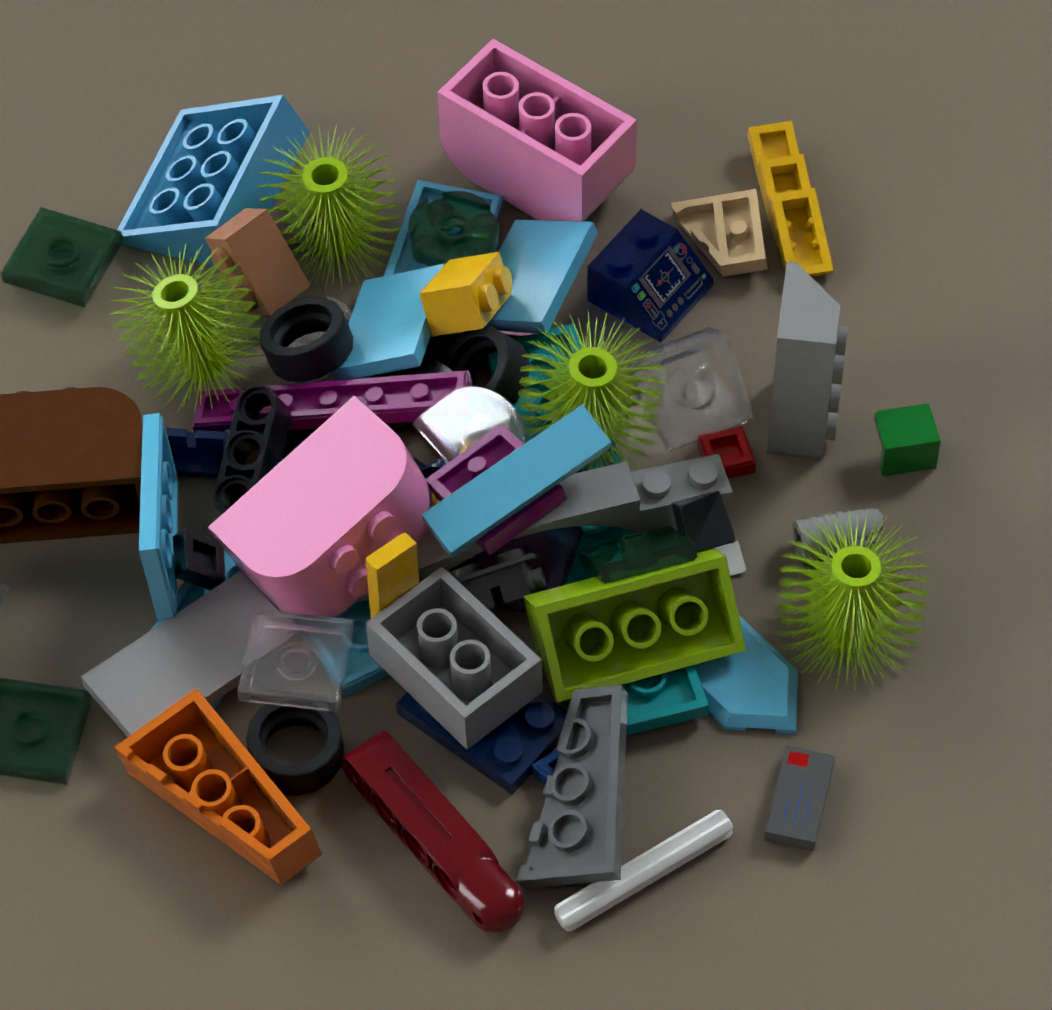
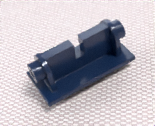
[166,428,230,476]

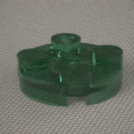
[408,191,499,267]

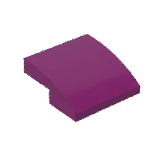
[426,424,567,556]

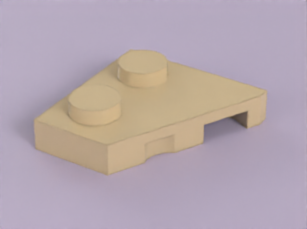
[671,189,768,277]

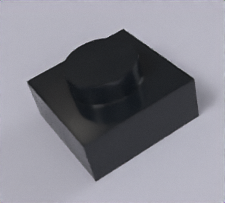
[173,528,226,591]

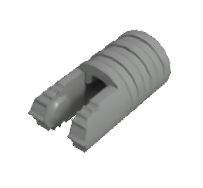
[793,508,885,563]

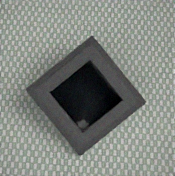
[671,490,736,554]

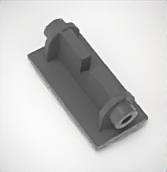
[450,547,546,610]

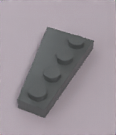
[516,685,628,889]

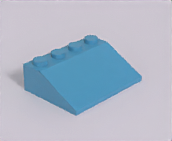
[113,95,310,266]

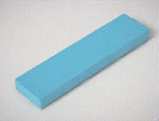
[421,404,612,558]

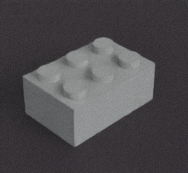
[366,567,543,750]

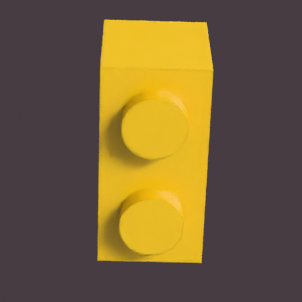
[419,252,513,336]

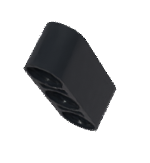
[213,385,292,514]

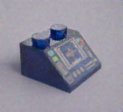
[587,209,714,343]

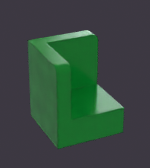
[874,403,941,476]

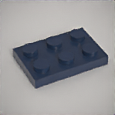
[396,692,567,795]

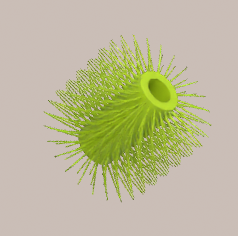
[257,125,402,291]
[108,244,266,413]
[516,311,665,474]
[775,509,931,690]

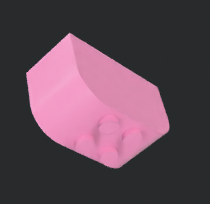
[437,39,637,222]
[208,396,437,624]

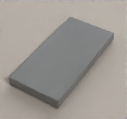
[81,571,301,737]

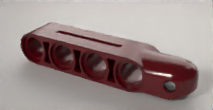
[340,730,524,933]

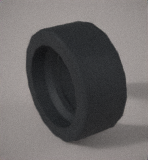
[260,297,353,382]
[442,326,530,420]
[246,694,344,796]

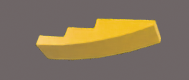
[747,121,834,277]

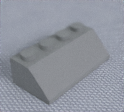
[767,262,848,458]

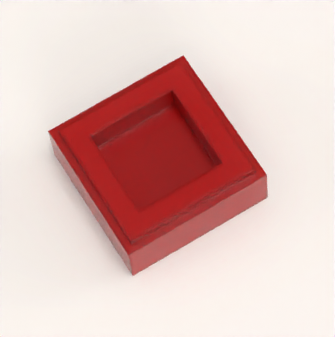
[697,426,756,479]

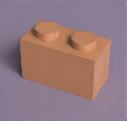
[204,208,311,317]

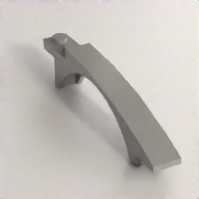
[355,454,733,603]

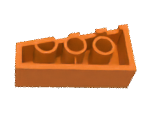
[114,688,323,885]

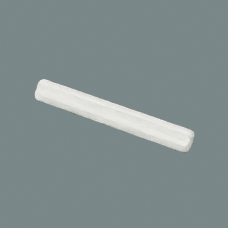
[554,810,733,932]

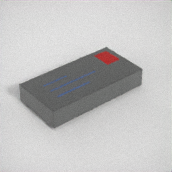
[764,745,835,851]

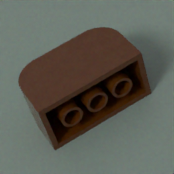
[0,387,143,544]

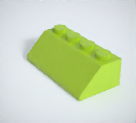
[523,548,746,702]

